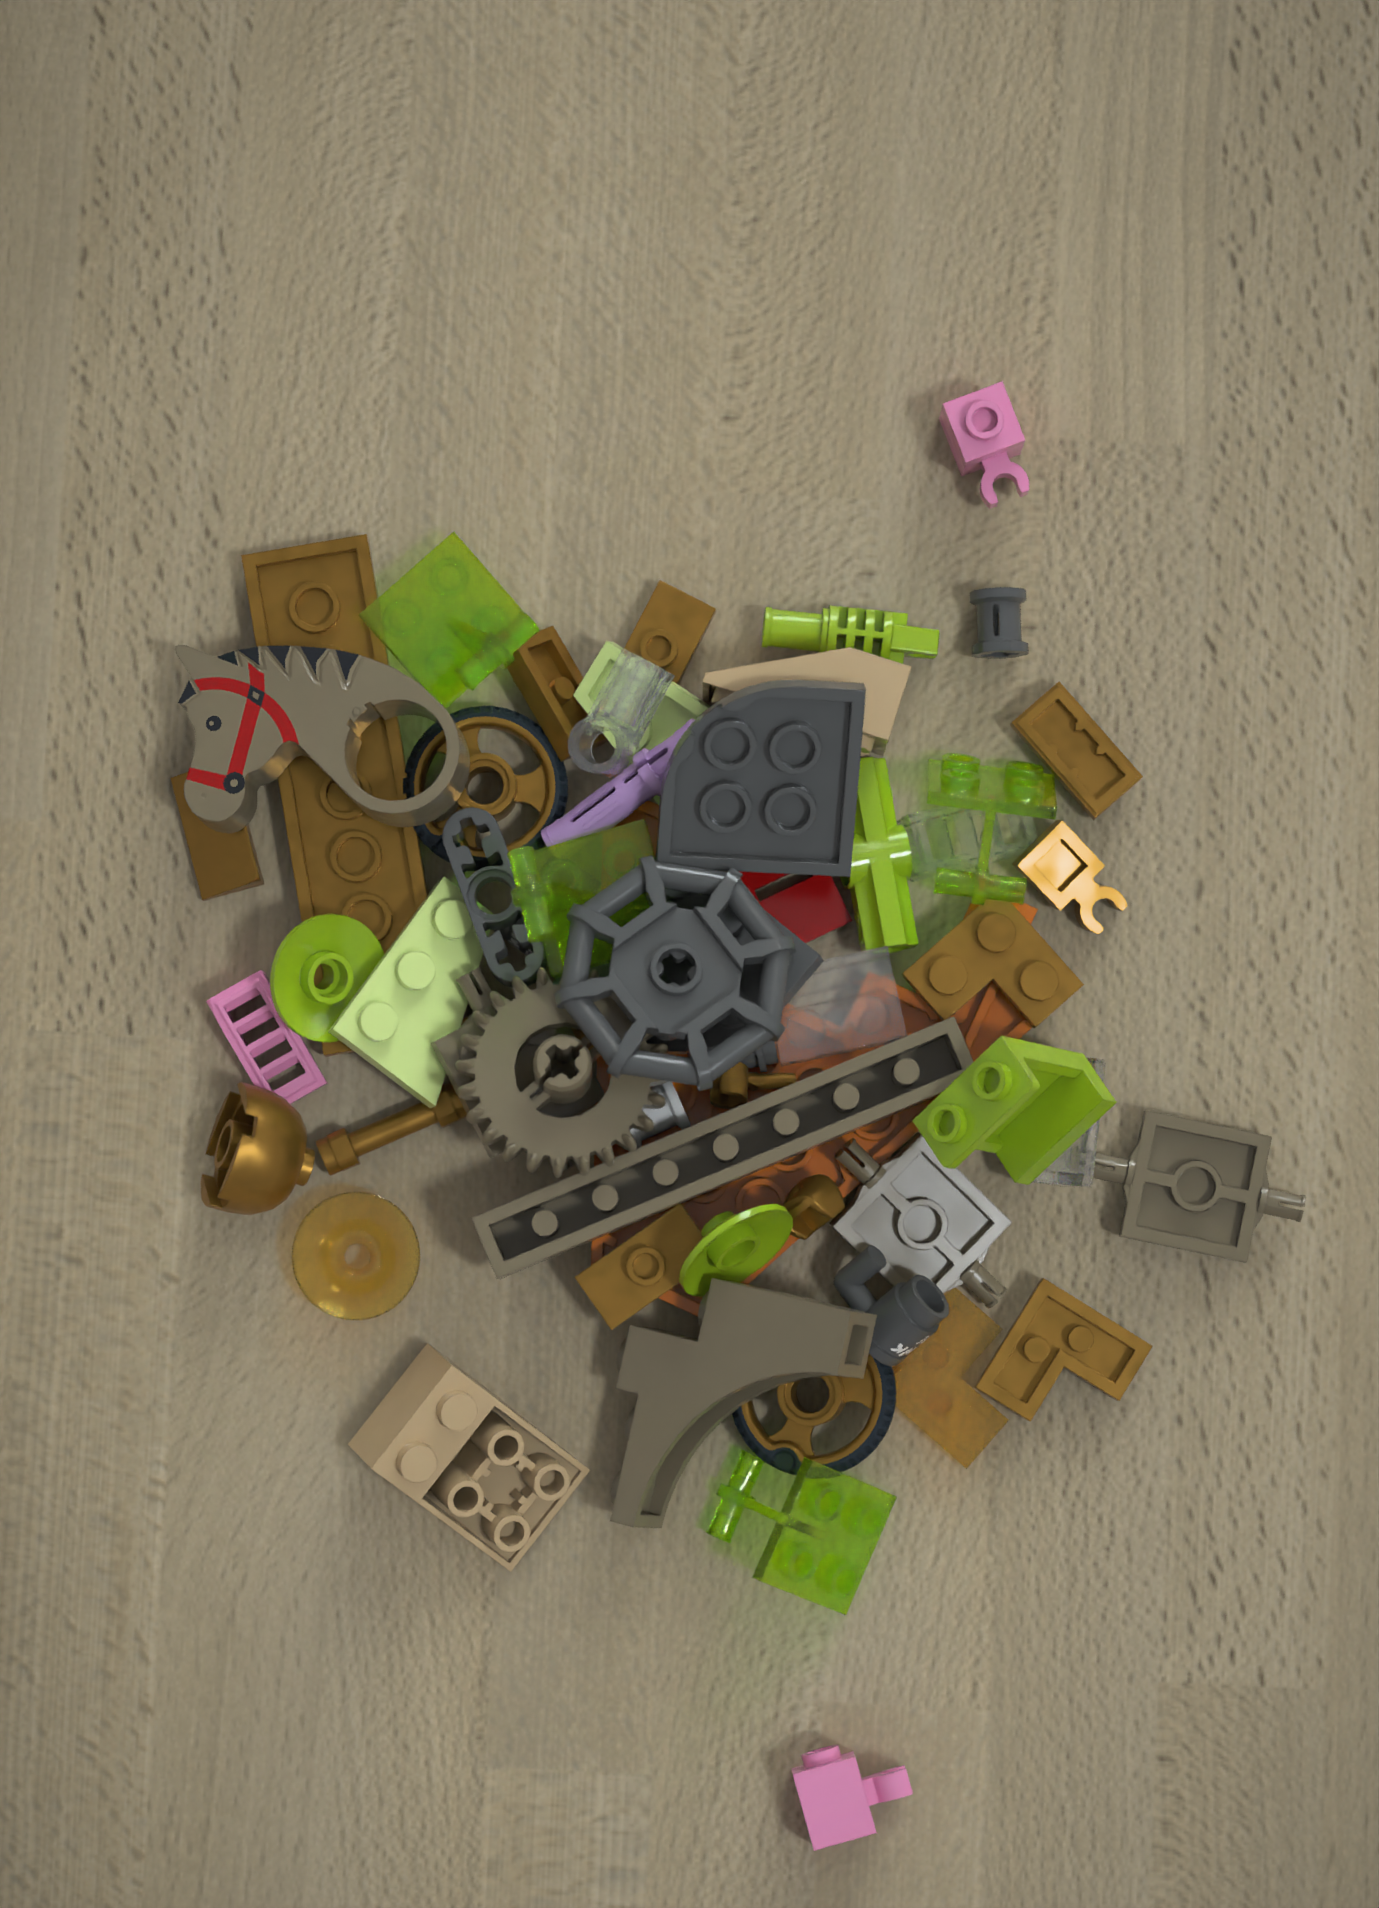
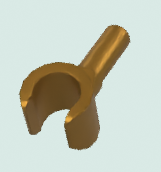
[710,1062,797,1109]

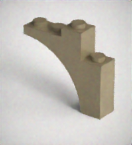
[610,1278,877,1528]

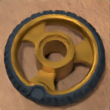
[403,706,568,870]
[732,1354,896,1477]

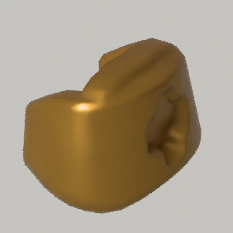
[782,1174,845,1240]

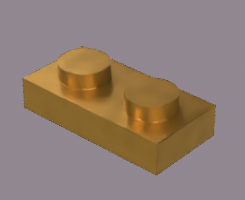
[498,626,608,762]

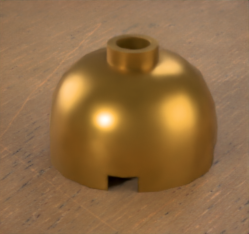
[201,1082,315,1215]

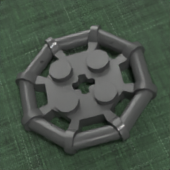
[554,855,796,1091]

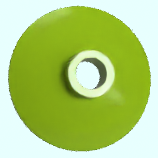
[270,914,384,1042]
[679,1204,793,1296]

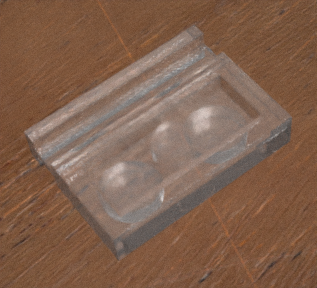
[775,946,907,1067]

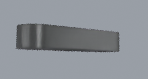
[443,807,547,988]

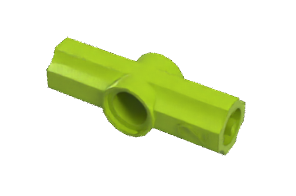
[839,757,919,956]

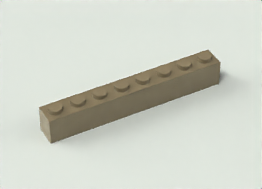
[472,1016,973,1279]

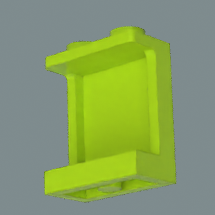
[912,1035,1117,1185]

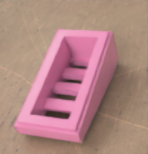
[206,970,328,1104]

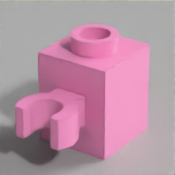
[939,381,1029,509]
[792,1745,913,1851]

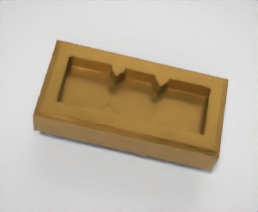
[624,580,716,684]
[1010,681,1143,821]
[575,1204,703,1330]

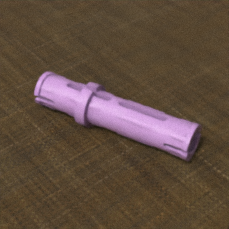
[541,718,695,863]

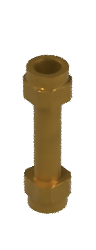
[315,1082,467,1176]

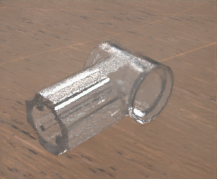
[568,648,675,779]

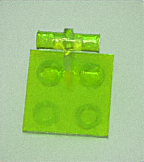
[359,531,540,709]
[926,753,1057,905]
[507,819,667,978]
[705,1449,897,1615]

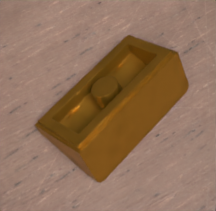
[170,772,264,901]

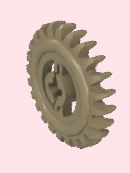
[455,967,668,1178]

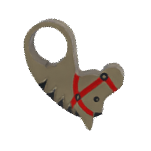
[175,645,470,833]

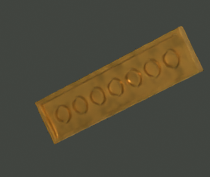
[241,534,428,1057]

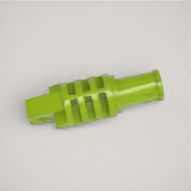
[761,605,940,664]

